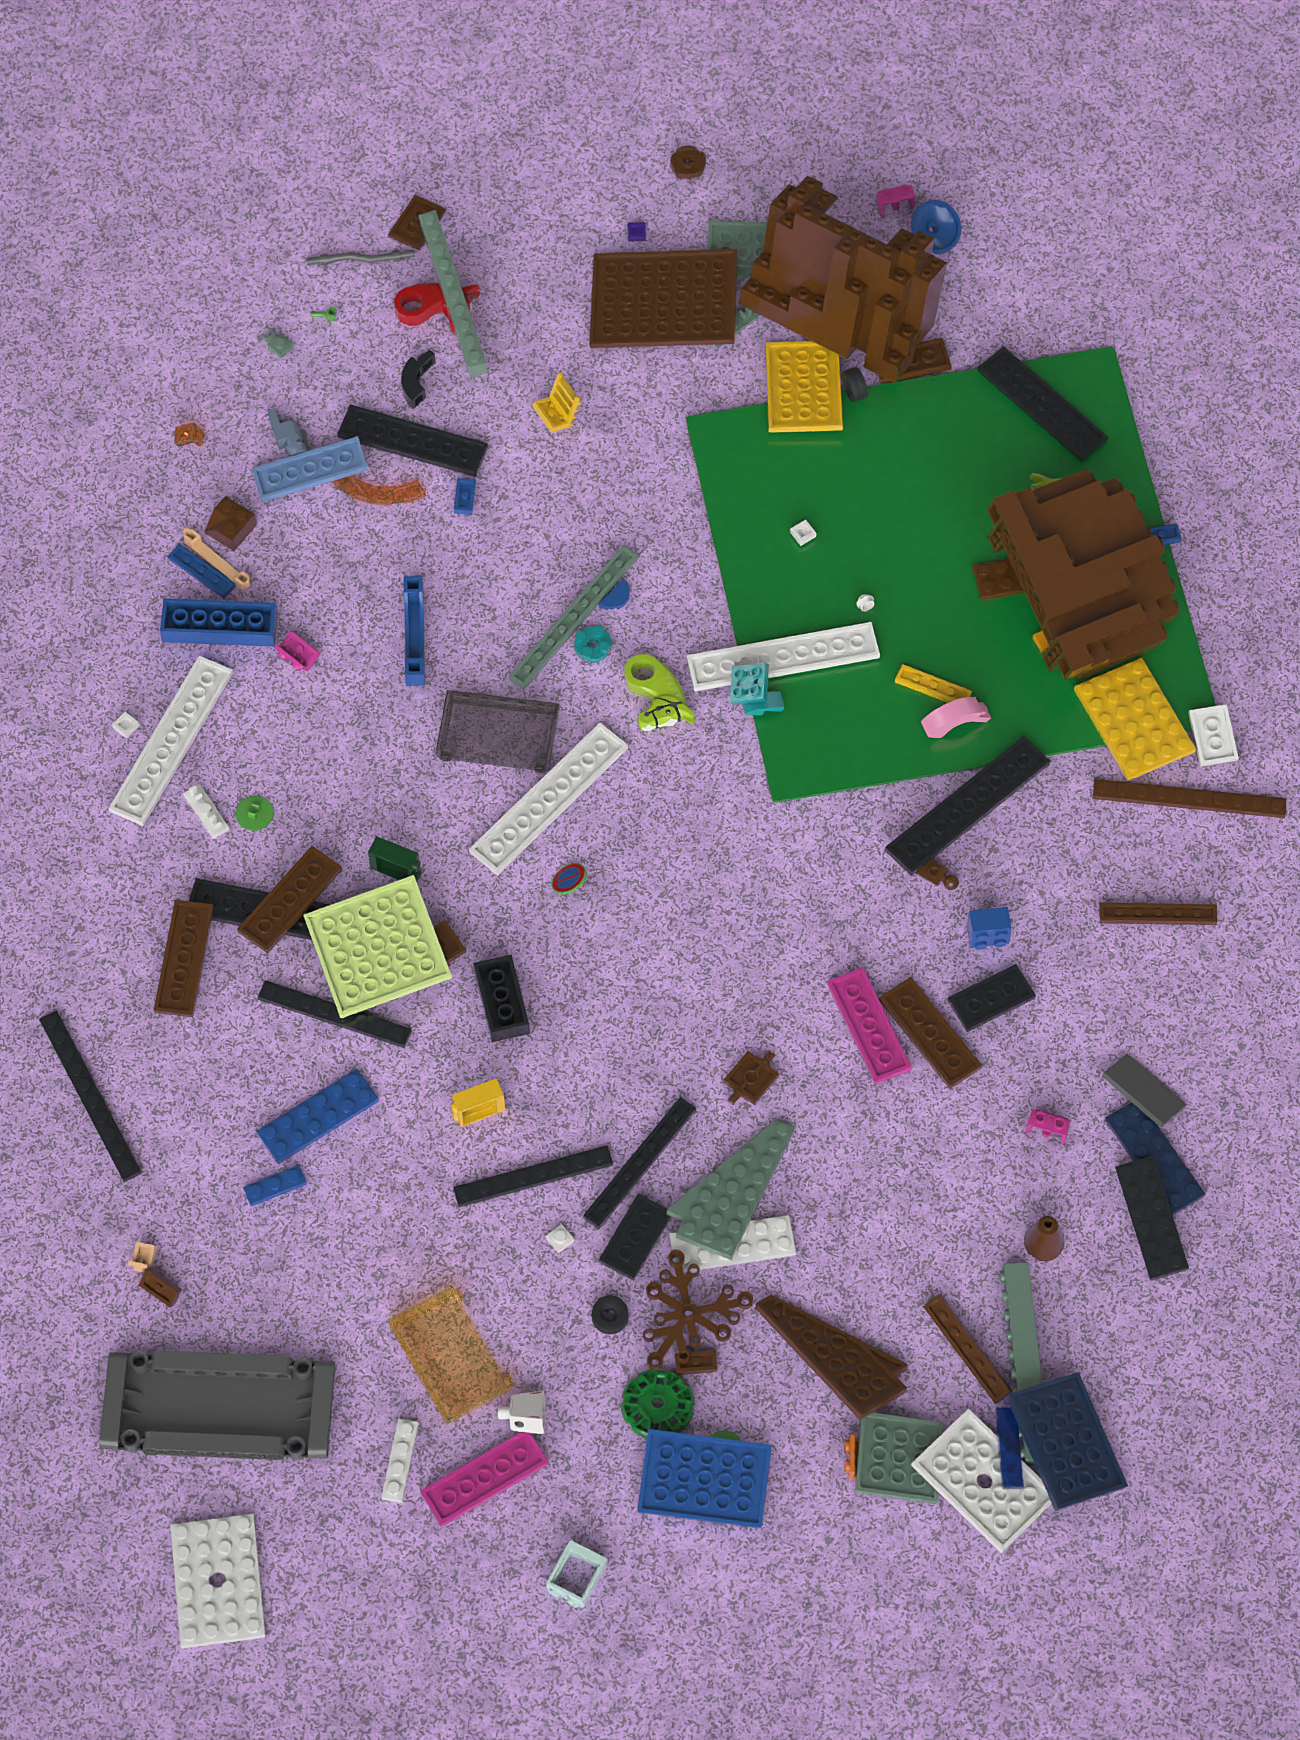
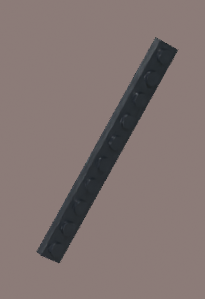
[39,1010,142,1182]

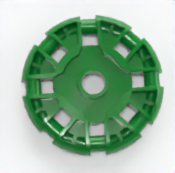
[620,1369,695,1439]

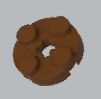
[670,146,706,179]

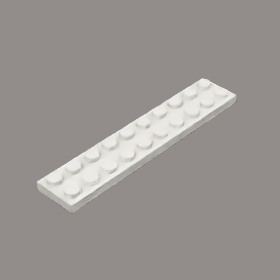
[687,622,880,692]
[109,656,233,826]
[469,723,628,876]

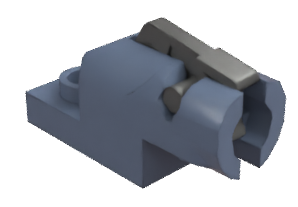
[268,408,308,456]

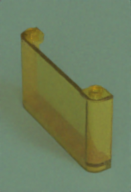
[388,1285,514,1425]

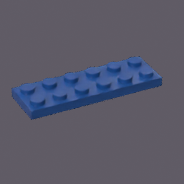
[256,1069,379,1164]

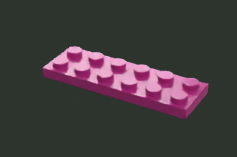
[827,967,911,1084]
[420,1432,549,1527]

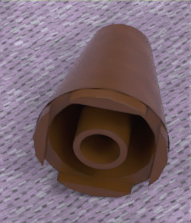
[1024,1216,1064,1261]

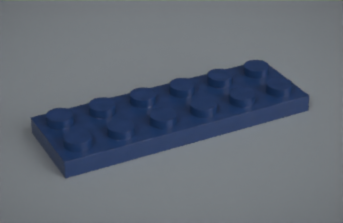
[1105,1102,1206,1215]

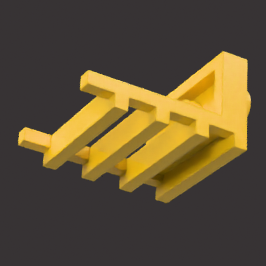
[533,372,581,433]

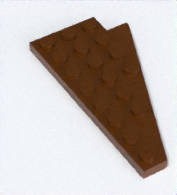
[755,1295,908,1420]

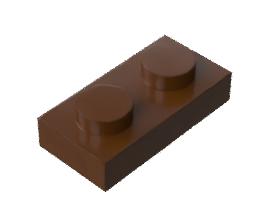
[138,1267,182,1307]
[675,1350,717,1375]

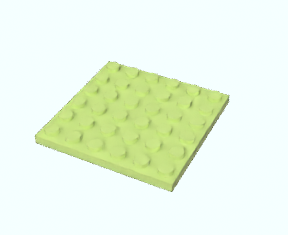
[304,875,452,1018]

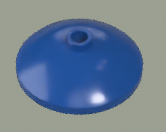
[911,200,961,254]

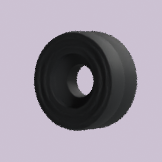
[841,367,868,402]
[592,1295,628,1335]

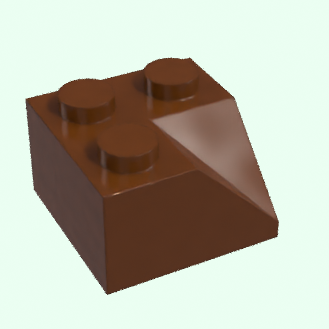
[204,496,257,551]

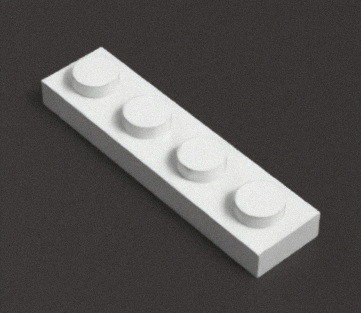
[382,1419,419,1503]

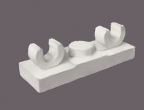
[183,784,229,839]

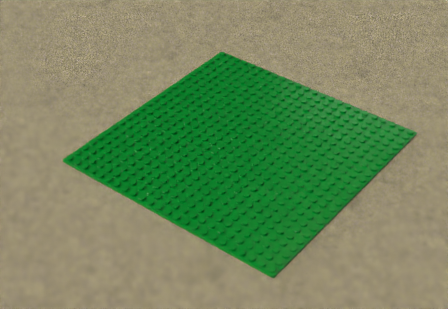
[686,347,1216,803]

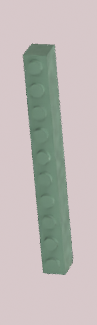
[418,210,488,378]
[1000,1262,1042,1465]

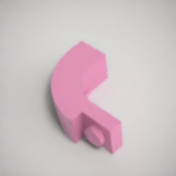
[921,697,991,738]

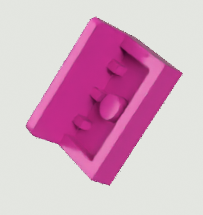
[274,631,321,671]

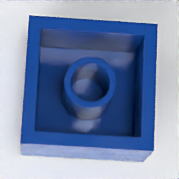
[967,907,1012,950]

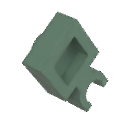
[261,328,294,358]

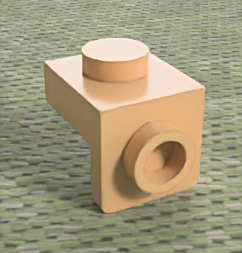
[127,1242,158,1272]

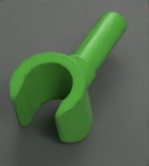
[311,307,336,321]

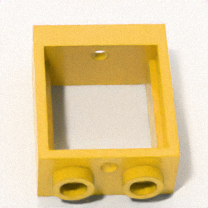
[450,1078,505,1127]

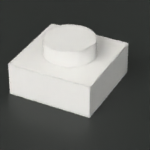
[790,520,816,546]
[112,712,140,739]
[546,1224,574,1253]

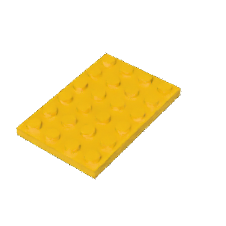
[765,341,843,432]
[1074,658,1196,781]

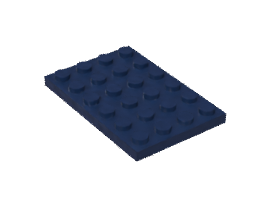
[1006,1372,1128,1512]

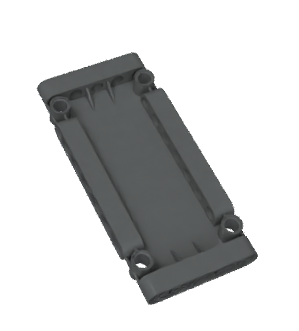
[99,1350,335,1460]

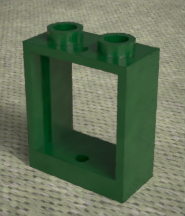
[368,836,422,881]

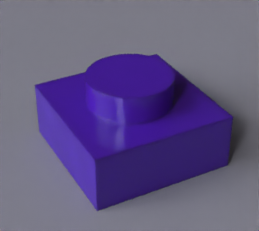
[627,222,646,242]

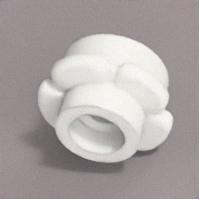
[857,594,874,611]

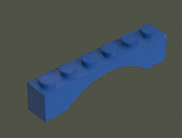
[403,576,425,686]

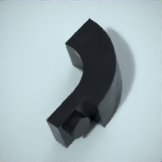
[401,349,436,410]

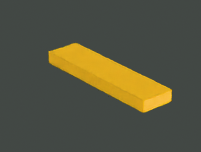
[895,664,973,703]

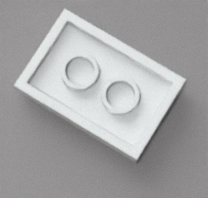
[1188,704,1239,767]

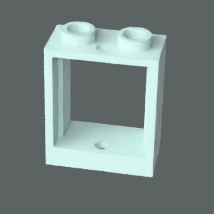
[546,1540,608,1608]

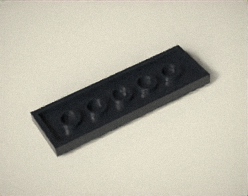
[1115,1155,1189,1281]

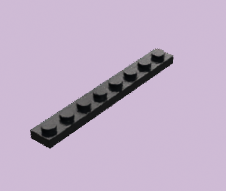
[258,980,412,1048]
[583,1097,696,1229]
[453,1145,613,1208]

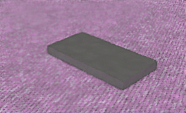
[1102,1054,1187,1128]

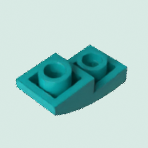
[742,692,785,715]

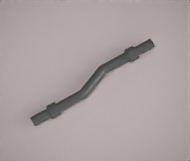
[306,250,415,265]

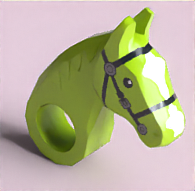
[624,654,695,731]

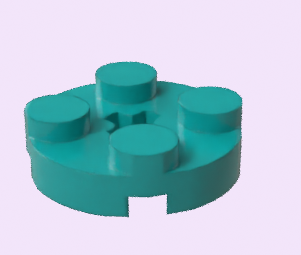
[574,625,612,662]

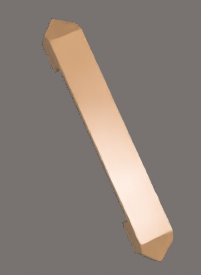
[184,528,251,590]

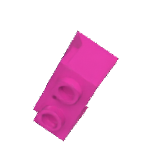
[875,185,915,216]
[1026,1109,1071,1144]

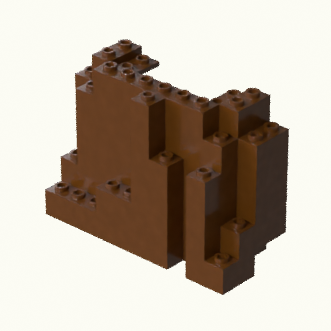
[739,175,947,383]
[987,468,1179,681]

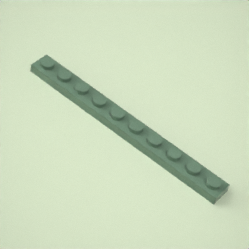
[509,546,638,690]

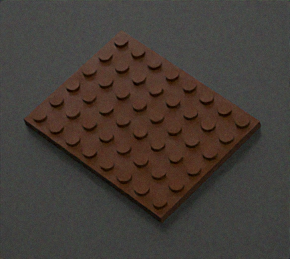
[589,249,738,348]

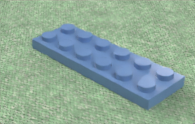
[252,436,368,502]

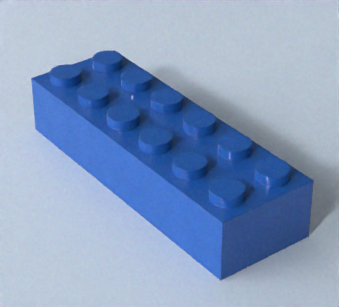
[160,598,278,647]

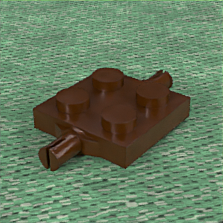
[723,1050,779,1105]

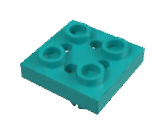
[730,662,769,705]

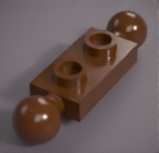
[915,860,959,890]

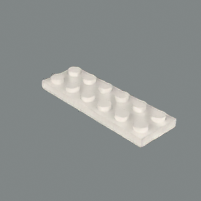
[669,1215,796,1272]

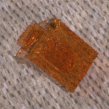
[174,423,205,447]

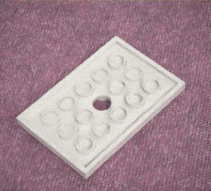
[911,1409,1052,1554]
[170,1514,266,1648]

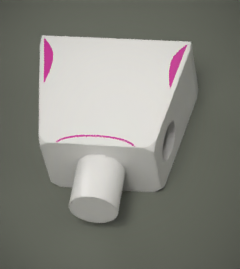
[498,1391,546,1434]

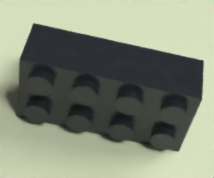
[473,954,530,1042]

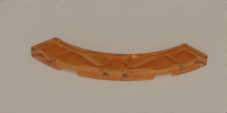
[331,475,426,506]

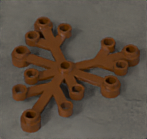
[643,1250,753,1370]

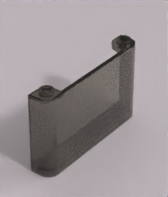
[436,690,560,773]

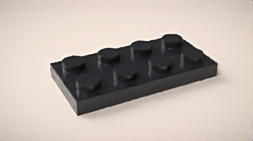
[948,964,1036,1032]
[598,1194,672,1281]

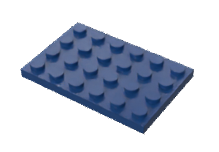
[637,1429,772,1529]

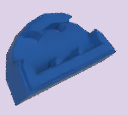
[599,579,630,610]

